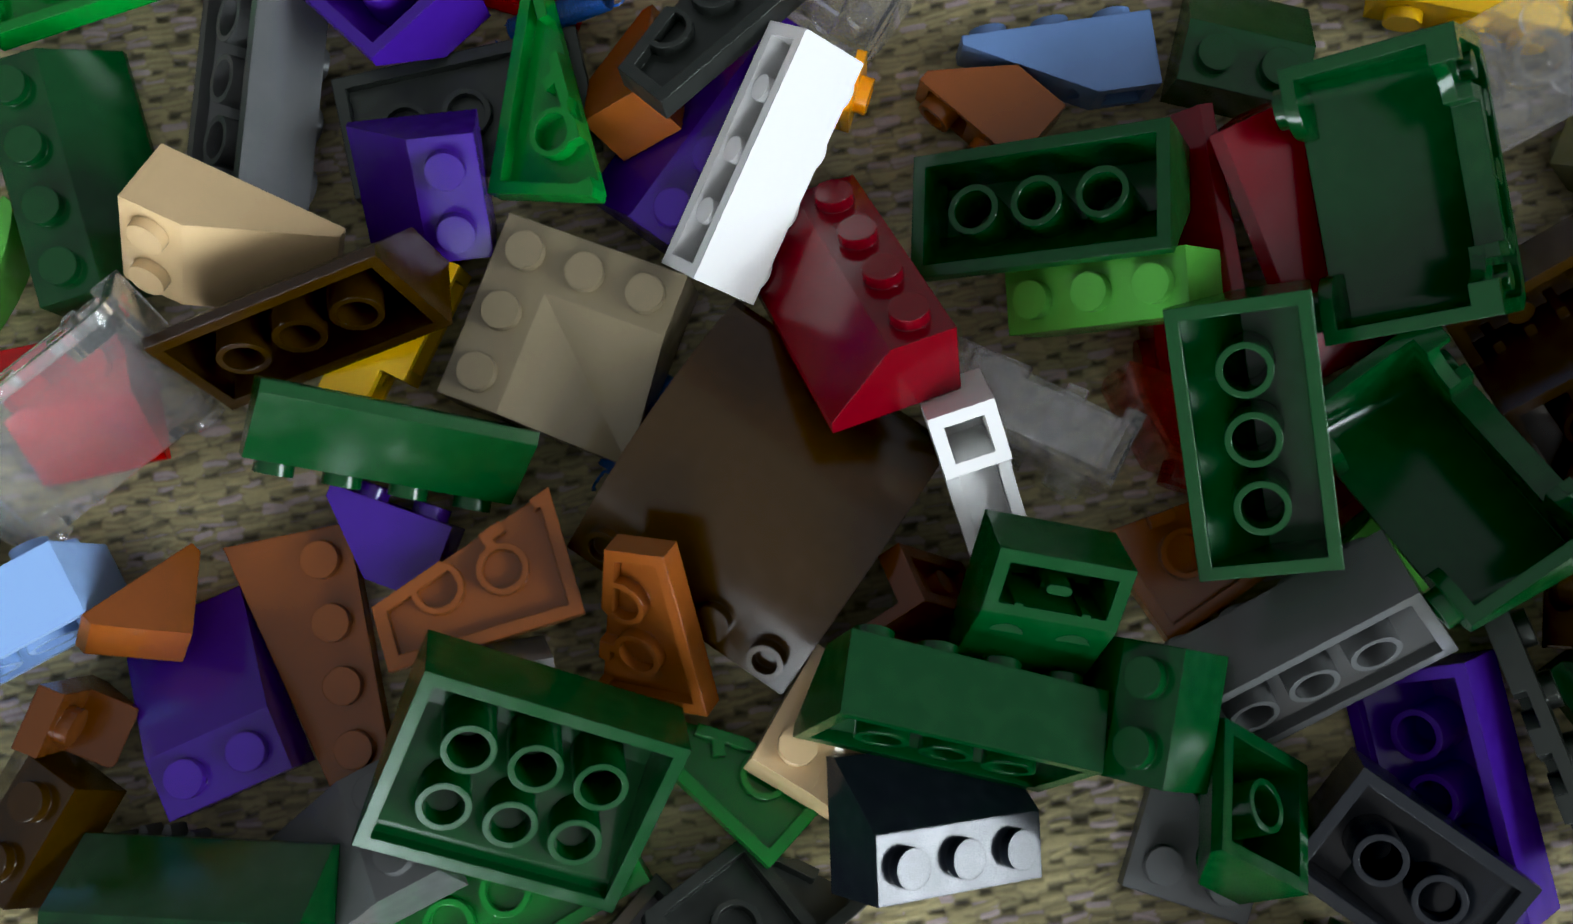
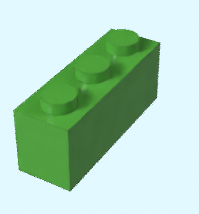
[1005,245,1223,338]

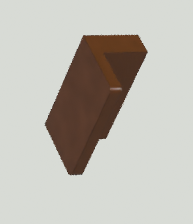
[866,543,966,644]

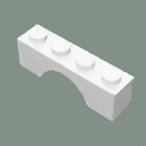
[919,368,1027,557]

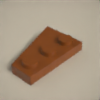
[598,534,719,717]

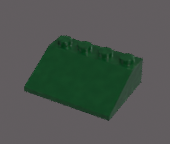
[352,629,692,913]

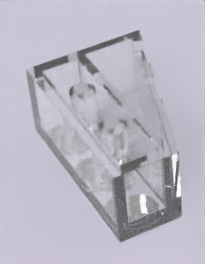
[919,336,1147,499]

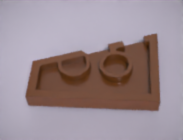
[371,487,586,673]

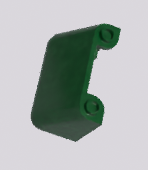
[1272,21,1526,346]
[1323,326,1573,632]

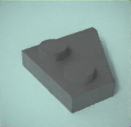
[1117,787,1253,924]

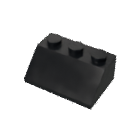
[826,752,1042,908]

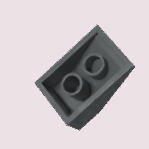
[270,759,469,924]

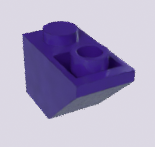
[326,480,465,590]

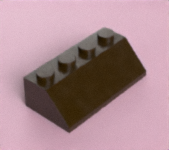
[143,227,453,410]

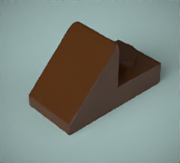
[11,675,139,768]

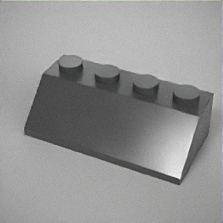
[187,0,330,211]
[1163,529,1459,744]

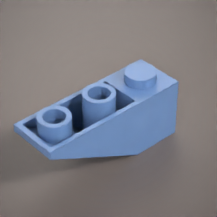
[956,6,1162,110]

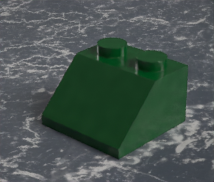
[1160,0,1316,118]
[1196,717,1308,905]

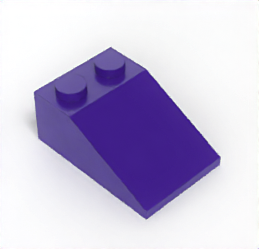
[127,585,316,822]

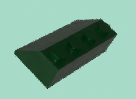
[0,48,156,321]
[911,117,1191,282]
[1162,279,1345,582]
[239,374,540,513]
[793,624,1109,792]
[37,832,340,924]

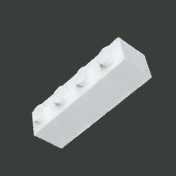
[661,20,864,305]

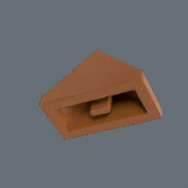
[75,543,201,662]

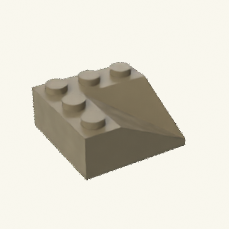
[437,212,699,463]

